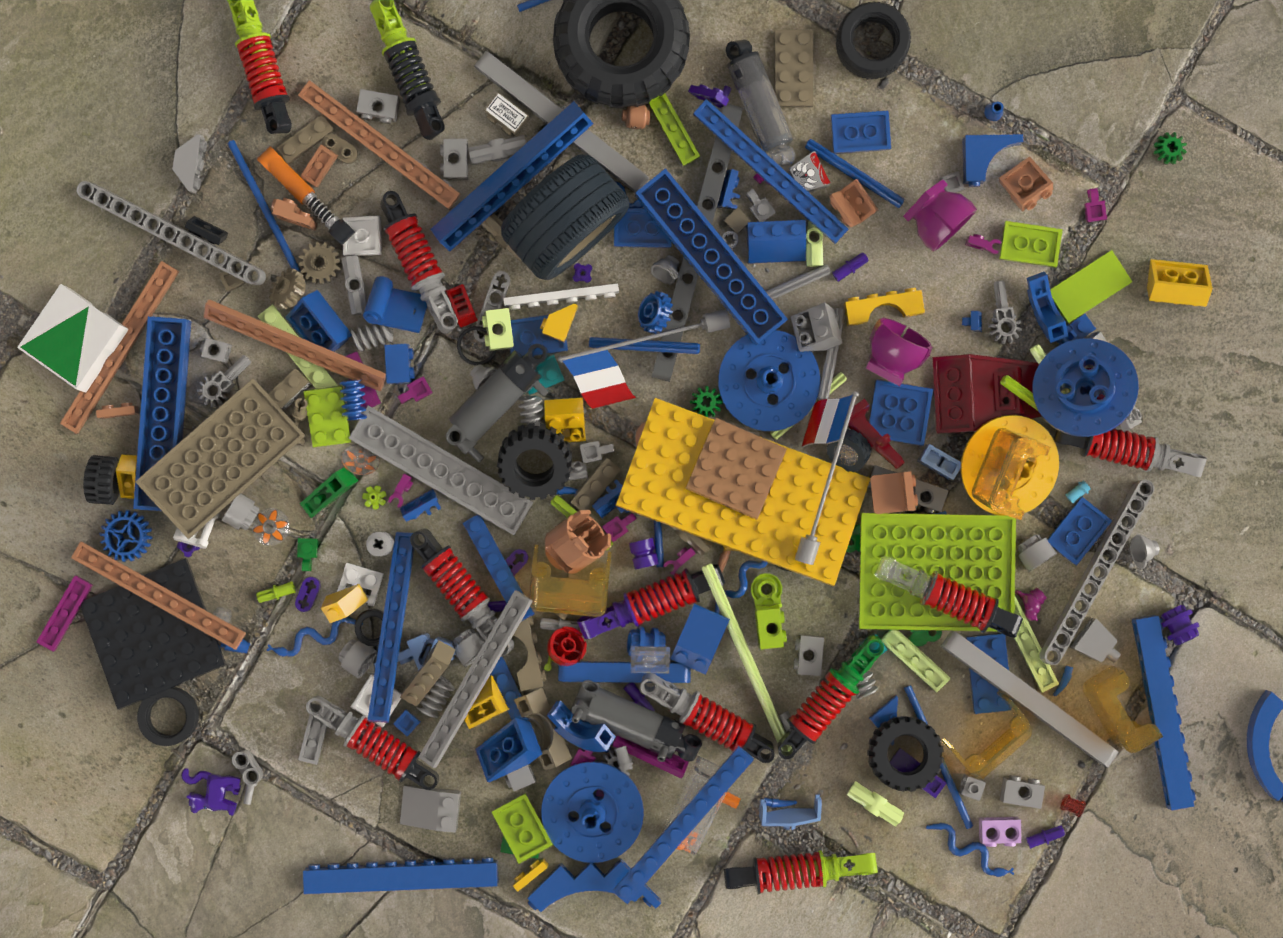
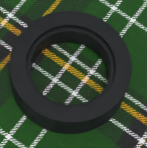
[137,687,199,746]

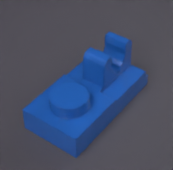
[717,169,740,209]
[1056,314,1096,345]
[592,480,622,518]
[400,489,441,522]

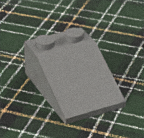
[400,785,461,833]

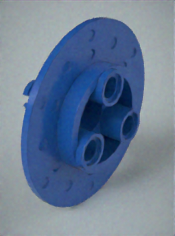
[718,330,820,431]
[1033,338,1139,437]
[541,762,644,863]

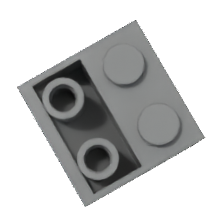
[791,302,843,352]

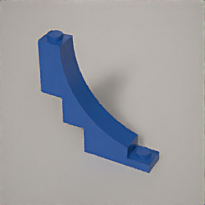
[527,859,661,912]

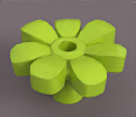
[362,485,387,510]

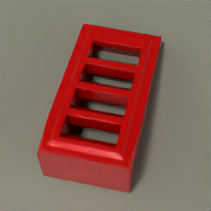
[446,284,478,327]

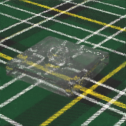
[631,646,670,674]

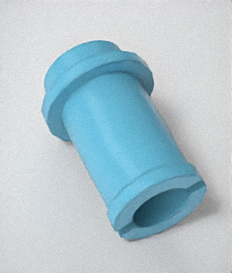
[1065,480,1091,504]

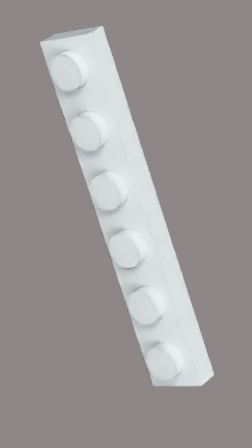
[504,284,619,310]

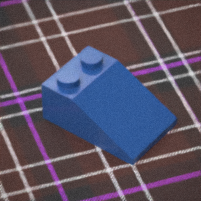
[671,604,730,675]
[475,718,542,782]

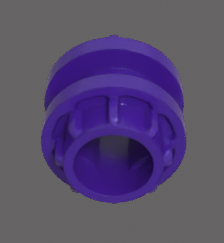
[1161,605,1200,646]

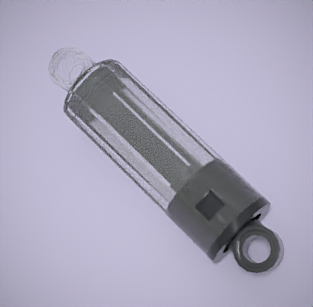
[726,39,795,166]

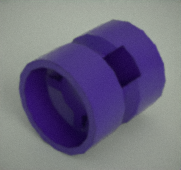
[629,538,659,569]

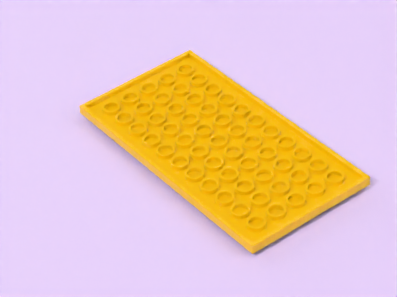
[616,398,870,586]

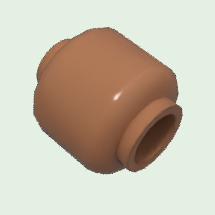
[622,105,650,129]

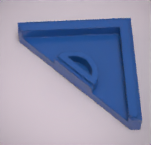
[869,695,898,746]

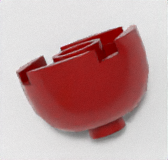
[547,626,587,667]

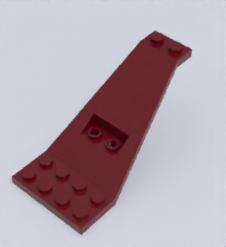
[932,354,1105,434]

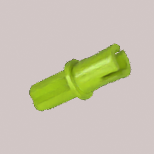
[256,581,296,603]

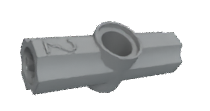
[468,135,526,165]
[342,255,367,315]

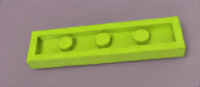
[648,93,700,167]

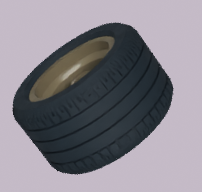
[501,154,629,280]

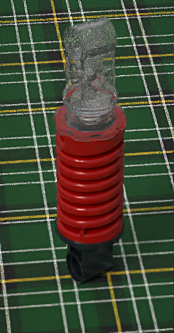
[875,556,1023,638]

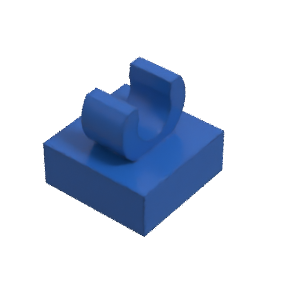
[962,311,982,332]

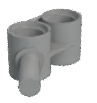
[232,750,263,805]

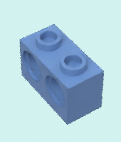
[917,444,961,480]

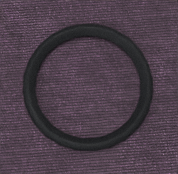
[457,326,497,365]

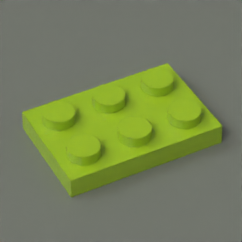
[999,221,1063,268]
[303,385,352,448]
[491,793,553,864]

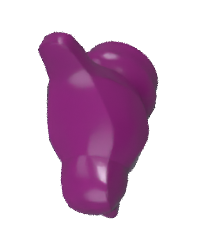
[1015,587,1047,621]

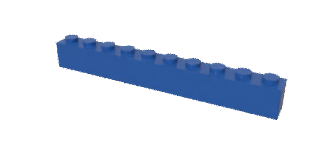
[430,101,593,252]
[1131,615,1196,811]
[303,857,499,894]

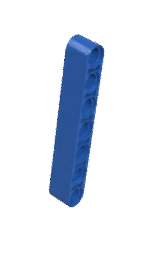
[558,661,691,683]

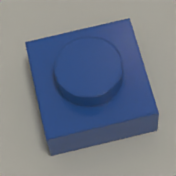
[393,709,421,737]

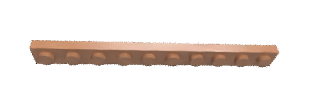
[298,80,461,210]
[60,261,179,434]
[204,300,386,391]
[71,541,246,650]

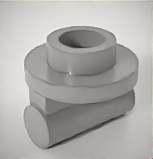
[569,461,588,480]

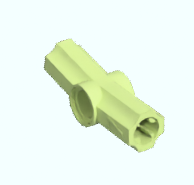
[806,220,823,267]
[847,781,904,827]

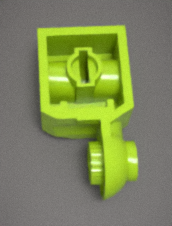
[751,573,787,649]

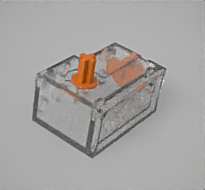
[662,755,741,856]

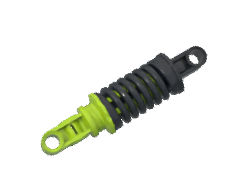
[369,0,445,140]

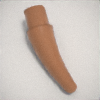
[718,550,731,573]

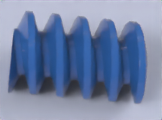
[340,380,367,420]

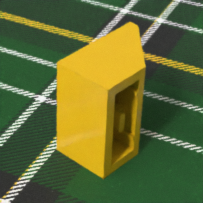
[544,398,586,442]
[464,675,509,729]

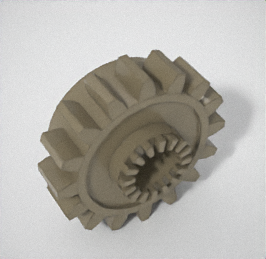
[298,242,342,284]
[269,268,306,310]

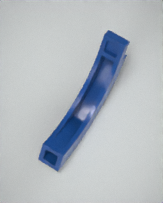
[1247,690,1283,802]

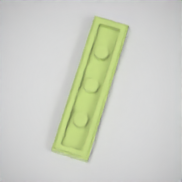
[881,630,950,692]

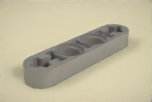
[474,271,511,343]

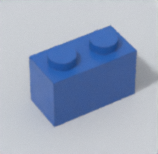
[384,344,415,385]

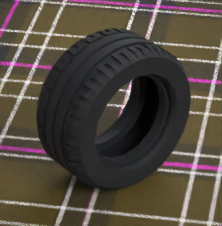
[836,1,911,79]

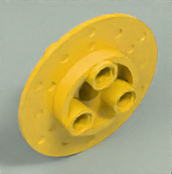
[961,415,1059,516]

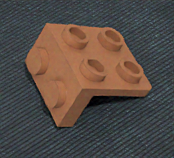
[829,179,879,227]
[870,471,918,514]

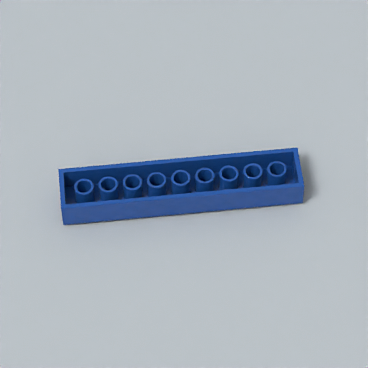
[635,168,788,346]
[133,316,192,511]

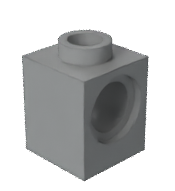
[200,338,232,363]
[505,764,536,791]
[958,773,986,801]

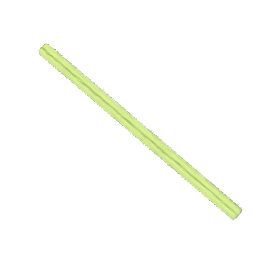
[702,563,792,752]

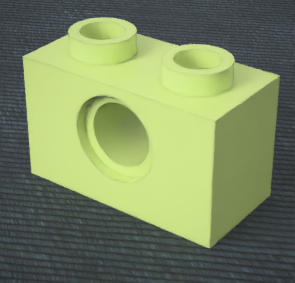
[482,308,514,351]

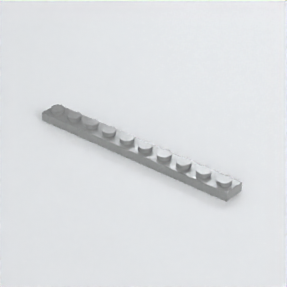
[418,590,533,768]

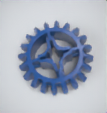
[99,510,153,562]

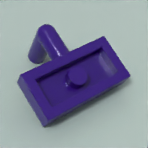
[688,84,732,108]

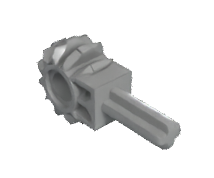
[988,281,1022,344]
[197,355,251,407]

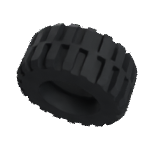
[497,423,572,500]
[867,716,944,792]

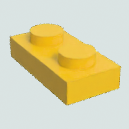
[513,858,549,892]

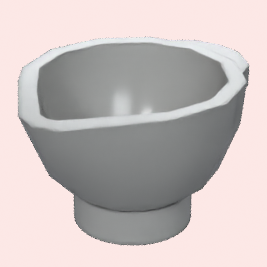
[651,255,679,285]
[470,364,497,390]
[1130,534,1160,569]

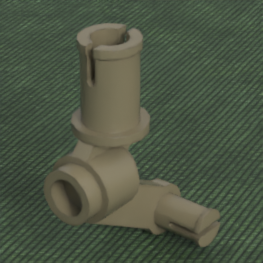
[291,398,308,446]

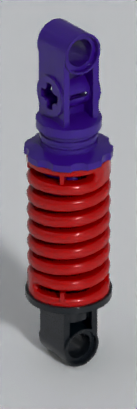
[577,564,725,639]

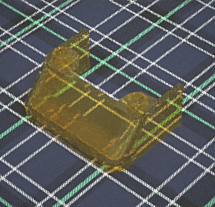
[529,545,612,617]
[941,690,1032,780]

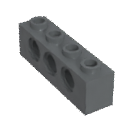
[868,465,949,514]

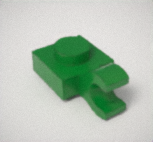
[297,538,318,571]

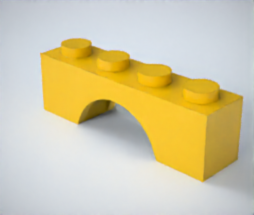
[844,288,925,326]

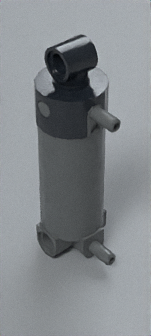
[446,344,549,462]
[570,680,702,762]

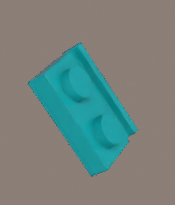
[528,355,565,395]

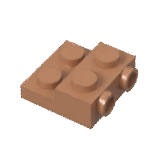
[999,156,1053,212]
[271,198,317,231]

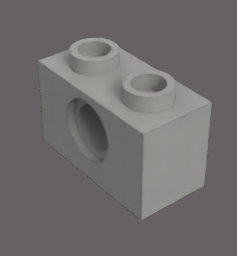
[356,89,400,124]
[440,139,468,180]
[793,635,824,676]
[1000,775,1045,809]

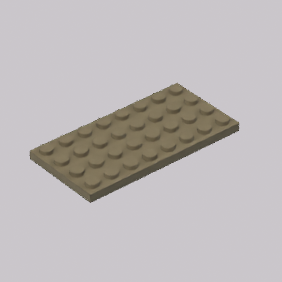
[135,378,305,540]

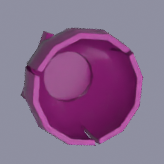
[903,179,977,252]
[866,318,933,386]

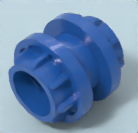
[627,626,666,662]

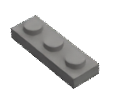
[298,703,327,765]

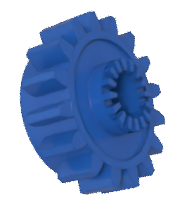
[638,291,673,334]

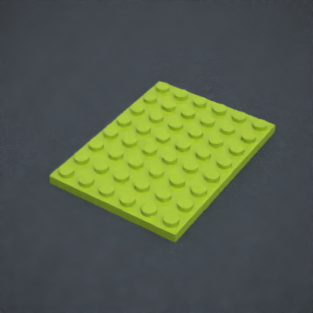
[859,513,1016,631]

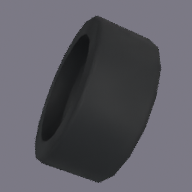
[355,609,384,646]

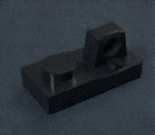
[185,216,228,245]

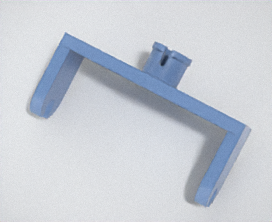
[759,794,822,830]

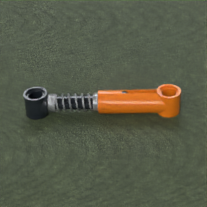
[257,146,355,245]

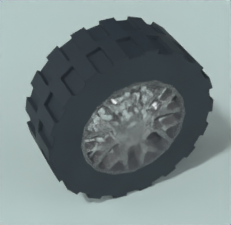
[826,429,872,472]

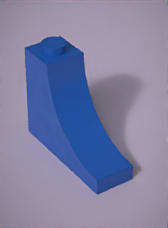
[962,134,1023,187]

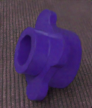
[573,263,593,283]
[177,542,200,557]

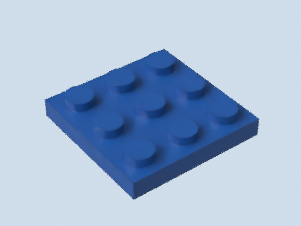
[869,380,933,446]

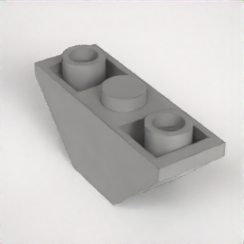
[172,134,207,194]

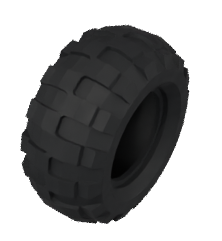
[553,0,690,109]

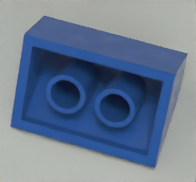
[747,220,806,264]
[285,290,352,352]

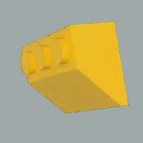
[1147,259,1213,307]

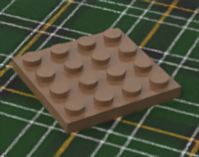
[685,418,787,520]

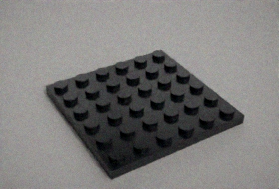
[80,558,227,710]

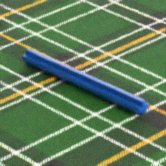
[805,139,905,208]
[589,337,700,354]

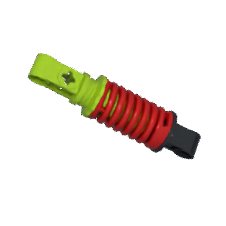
[227,0,292,134]
[724,850,878,895]

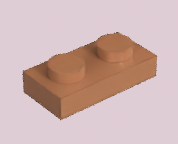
[301,144,338,187]
[96,403,140,419]

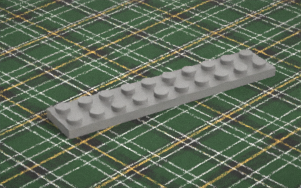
[349,406,534,535]

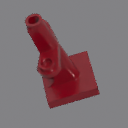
[847,398,905,469]

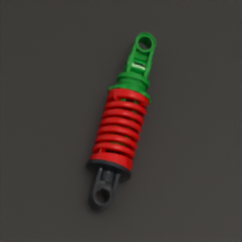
[777,635,884,759]

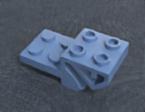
[374,633,456,670]

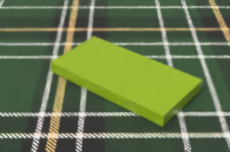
[1050,250,1133,324]

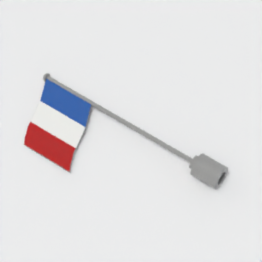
[558,309,730,409]
[795,391,859,565]

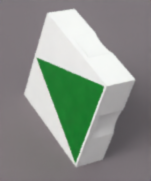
[17,284,129,393]

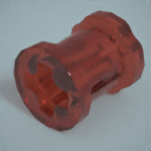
[1060,794,1086,817]

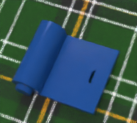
[363,276,427,333]

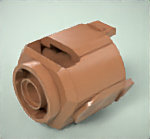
[545,510,611,574]

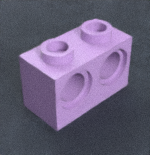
[979,817,1021,847]

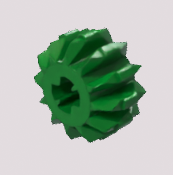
[1153,132,1187,165]
[690,386,723,417]

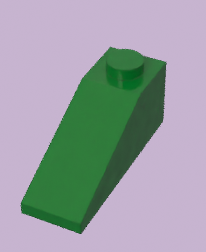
[299,467,358,518]

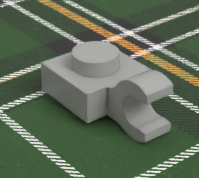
[746,189,776,222]
[580,441,615,463]

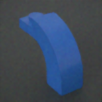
[1026,271,1068,343]
[547,701,616,752]

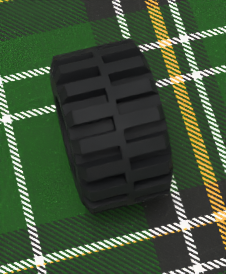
[83,455,120,505]

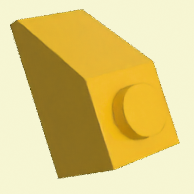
[540,304,578,342]
[116,454,137,499]
[321,584,368,623]

